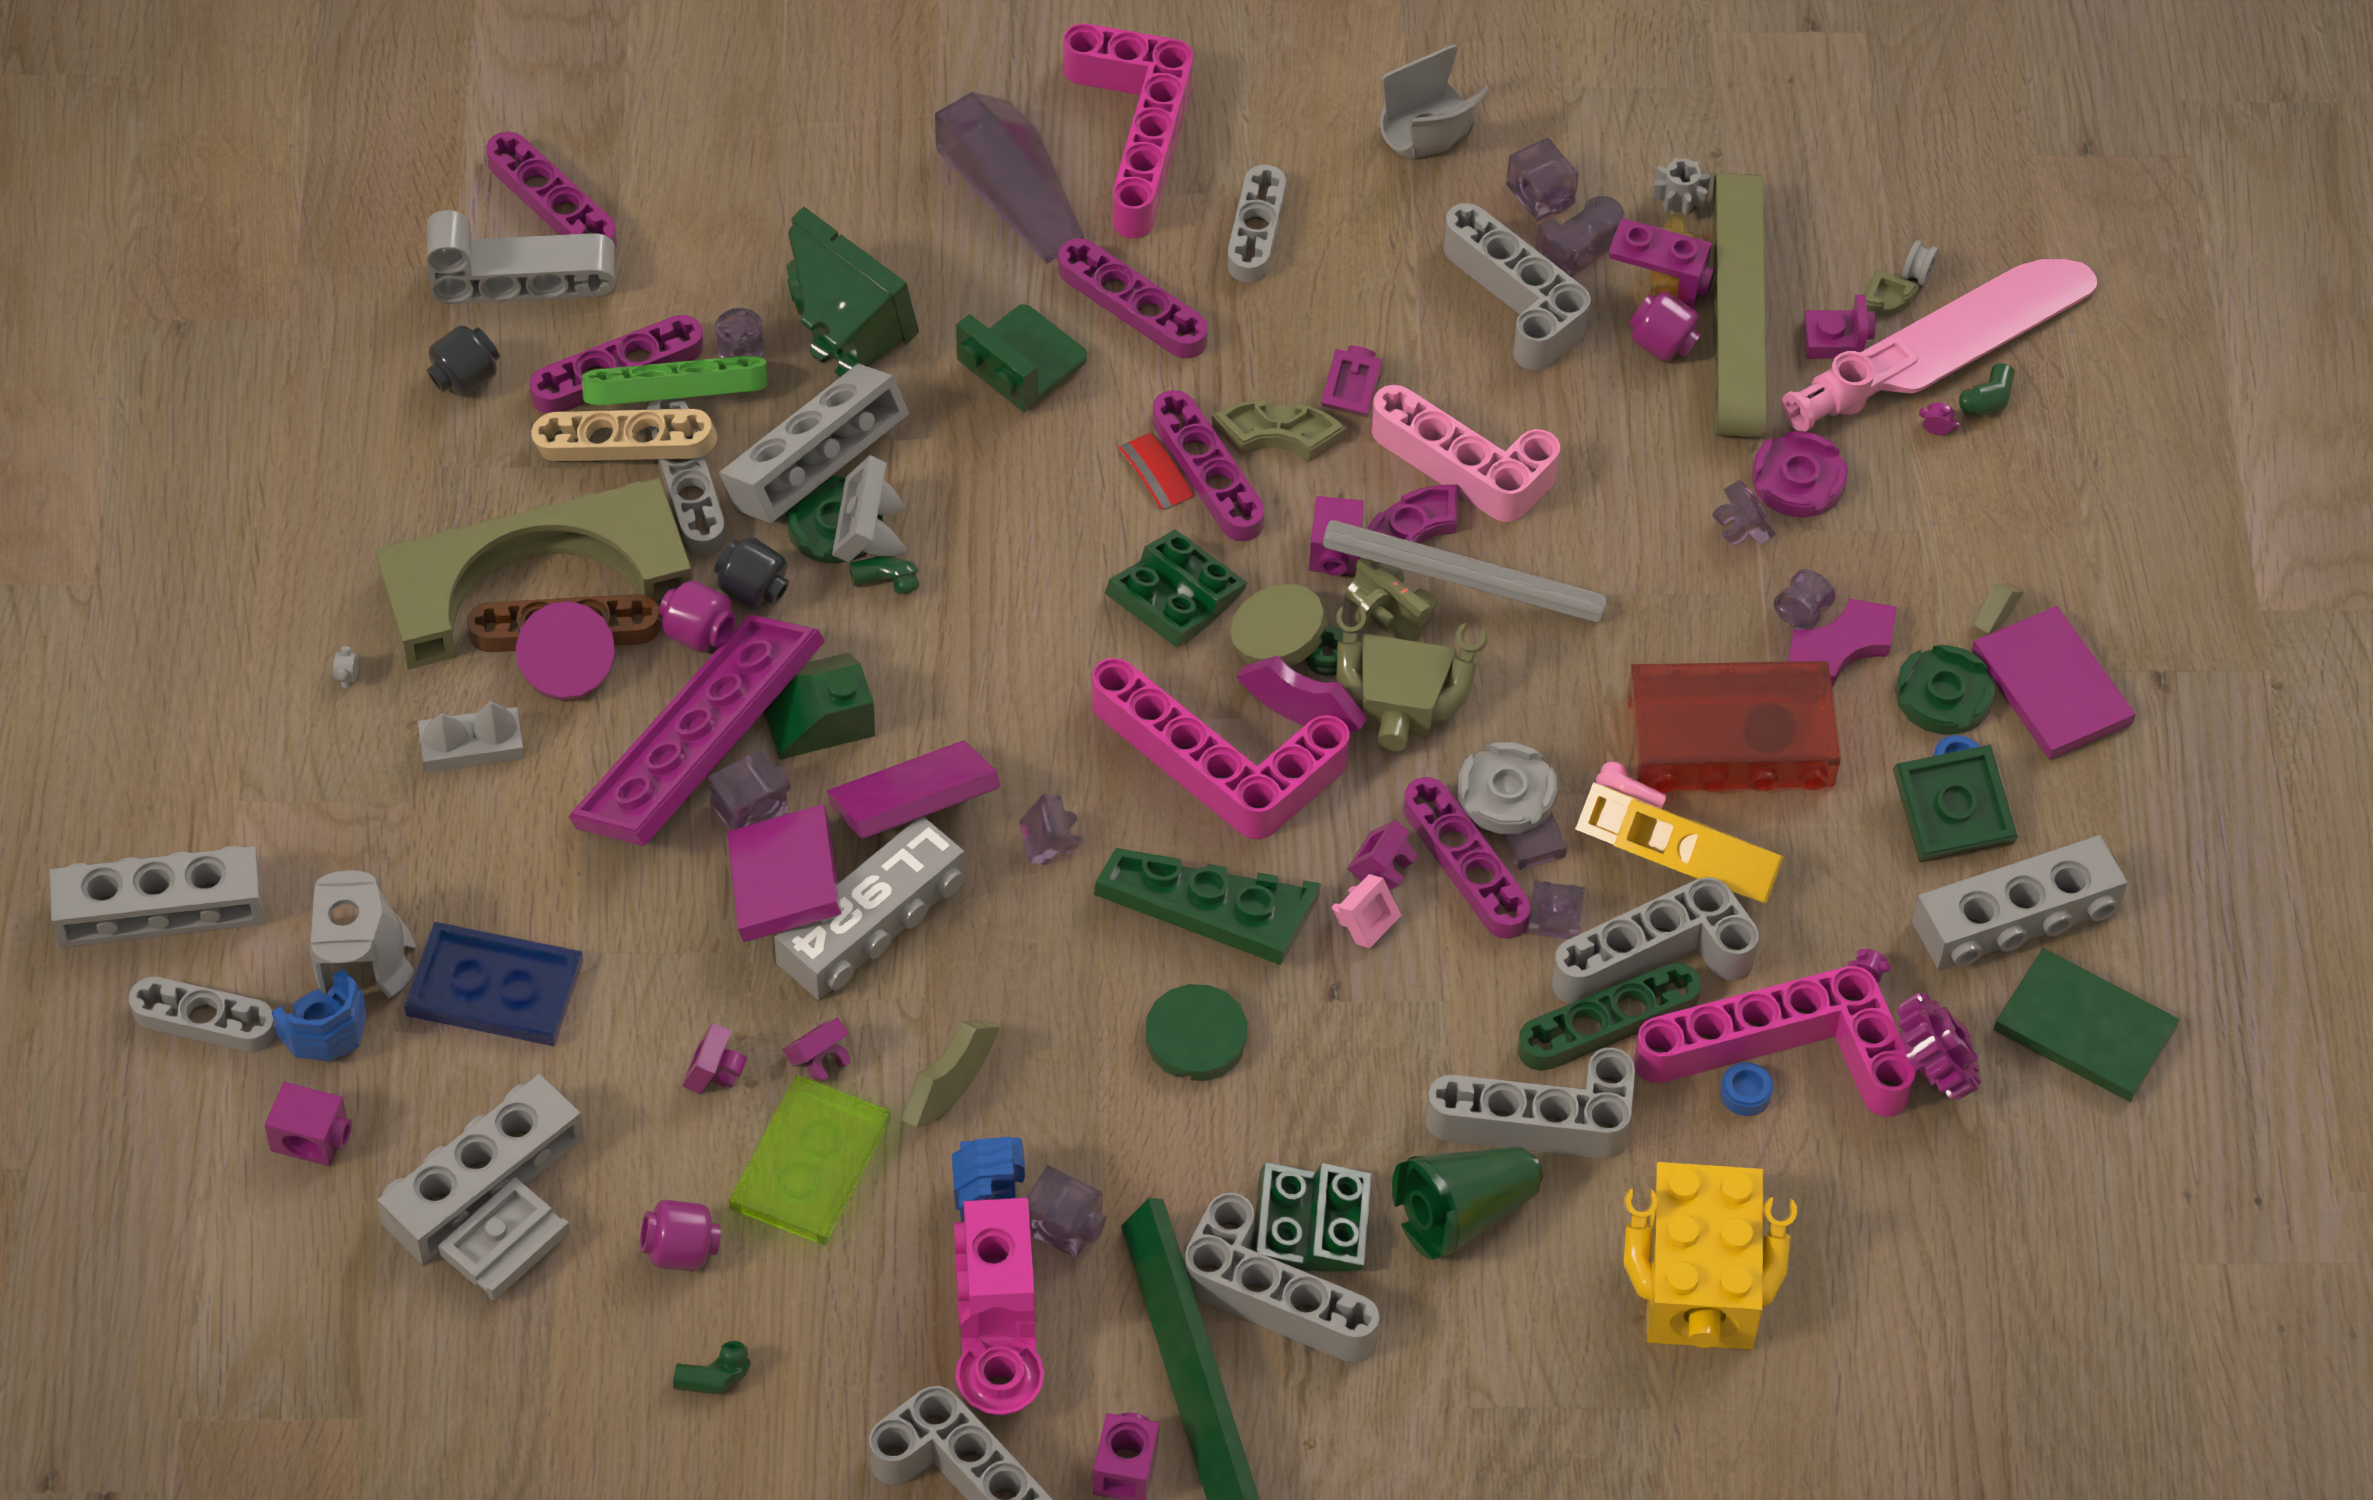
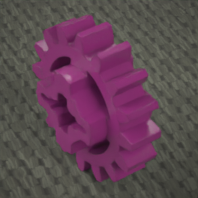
[1896,992,1981,1100]

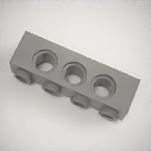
[719,364,910,524]
[1912,835,2128,970]
[49,846,265,948]
[377,1073,584,1266]

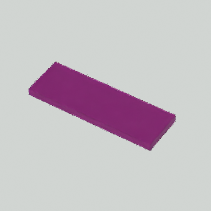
[568,614,825,846]

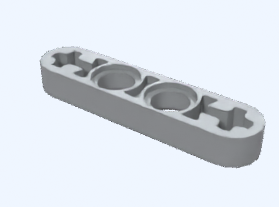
[646,398,725,555]

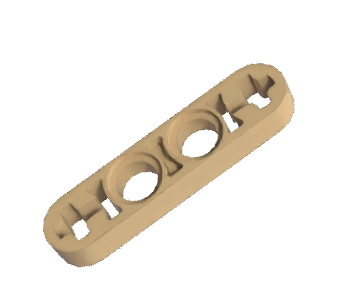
[531,409,717,461]

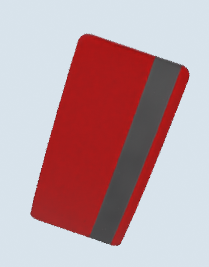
[1118,433,1193,510]

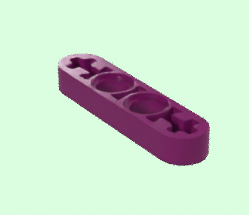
[486,131,617,248]
[1058,238,1208,358]
[529,315,704,414]
[1152,390,1264,541]
[1403,777,1530,939]

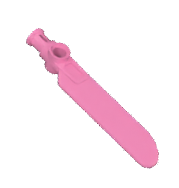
[1781,259,2097,432]

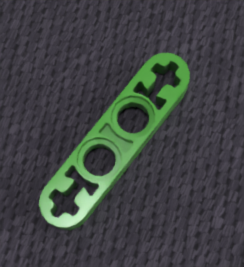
[582,356,767,405]

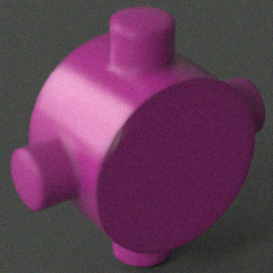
[1919,402,1959,435]
[1848,949,1891,983]

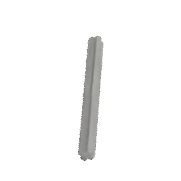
[1323,520,1606,622]

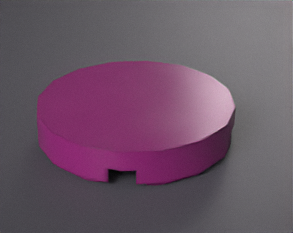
[1751,431,1848,518]
[516,601,616,701]

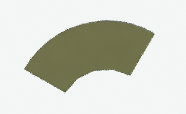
[1212,399,1346,461]
[902,1019,1000,1128]

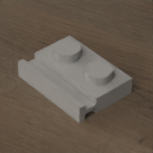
[438,1177,570,1301]

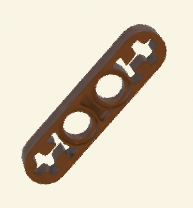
[467,594,661,652]

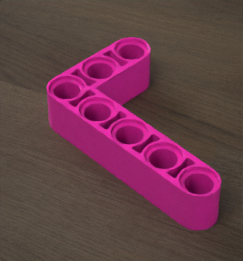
[1063,23,1193,239]
[1091,658,1350,839]
[1633,966,1916,1117]

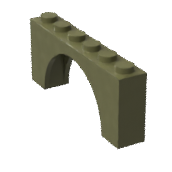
[375,478,692,670]

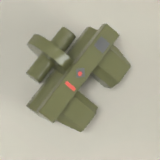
[1344,558,1438,642]

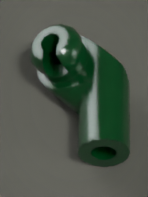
[1959,363,2015,416]
[849,556,920,594]
[673,1341,750,1394]

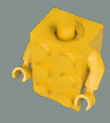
[1623,1162,1797,1350]

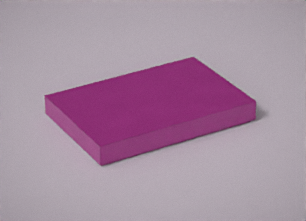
[1972,606,2136,760]
[826,740,1001,839]
[727,804,842,942]

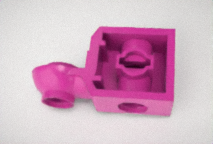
[954,1198,1044,1416]

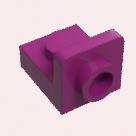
[1803,294,1876,359]
[1321,345,1384,418]

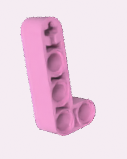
[1371,385,1560,522]

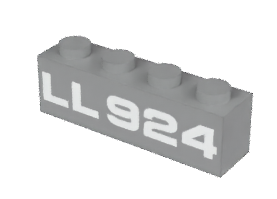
[774,817,965,1001]

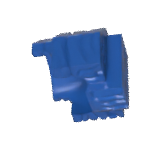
[272,969,367,1062]
[952,1136,1025,1222]

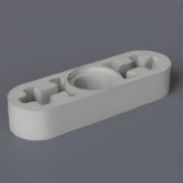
[1227,165,1286,283]
[129,977,276,1052]

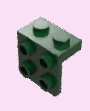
[956,304,1087,413]

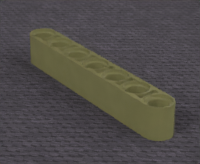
[1712,172,1766,438]

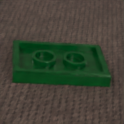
[1993,948,2180,1103]

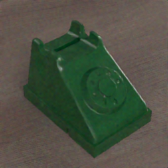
[786,206,919,377]

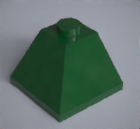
[764,653,875,760]

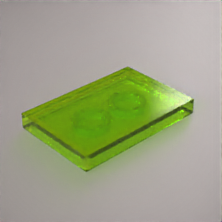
[729,1075,891,1245]

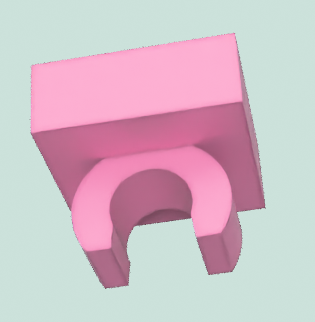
[1331,874,1402,948]

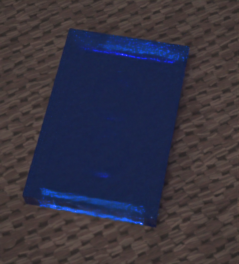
[404,922,583,1047]

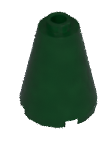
[1392,1147,1543,1260]

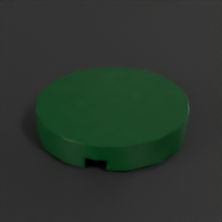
[786,476,883,564]
[1895,645,1995,735]
[1145,984,1248,1081]

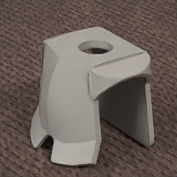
[1380,44,1488,159]
[309,870,416,998]

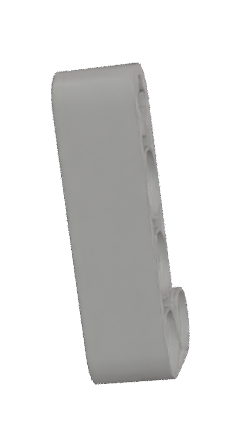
[1443,203,1591,370]
[426,210,616,304]
[1551,877,1759,1003]
[1425,1048,1635,1159]
[1185,1192,1380,1362]
[869,1386,1053,1500]

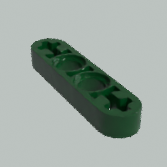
[1517,963,1701,1071]

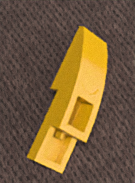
[1576,783,1784,903]

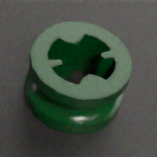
[1305,626,1343,676]

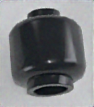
[426,325,500,397]
[714,537,790,610]

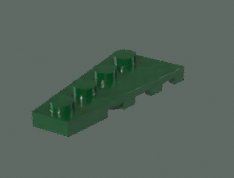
[1094,848,1321,965]

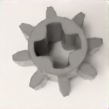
[1652,158,1711,216]

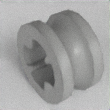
[1902,240,1939,287]

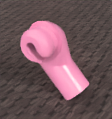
[1596,761,1666,809]

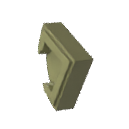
[1864,270,1920,316]
[1974,583,2024,634]

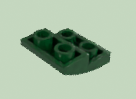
[1105,529,1247,648]
[1252,1162,1371,1272]

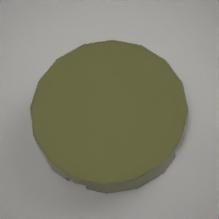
[1230,583,1328,666]

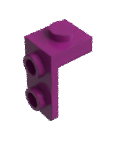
[1609,219,1715,310]

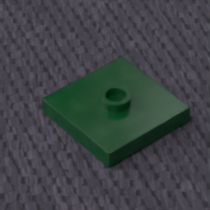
[1892,745,2018,862]

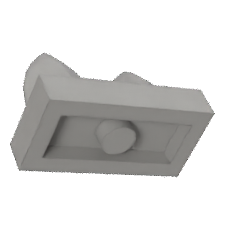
[832,455,907,563]
[418,701,525,773]

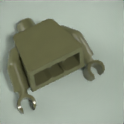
[1335,606,1488,752]

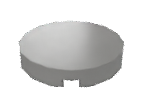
[1457,742,1557,834]

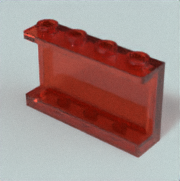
[1627,661,1841,793]

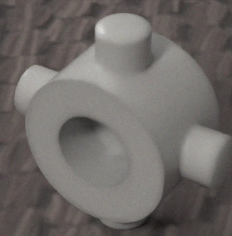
[333,646,359,688]

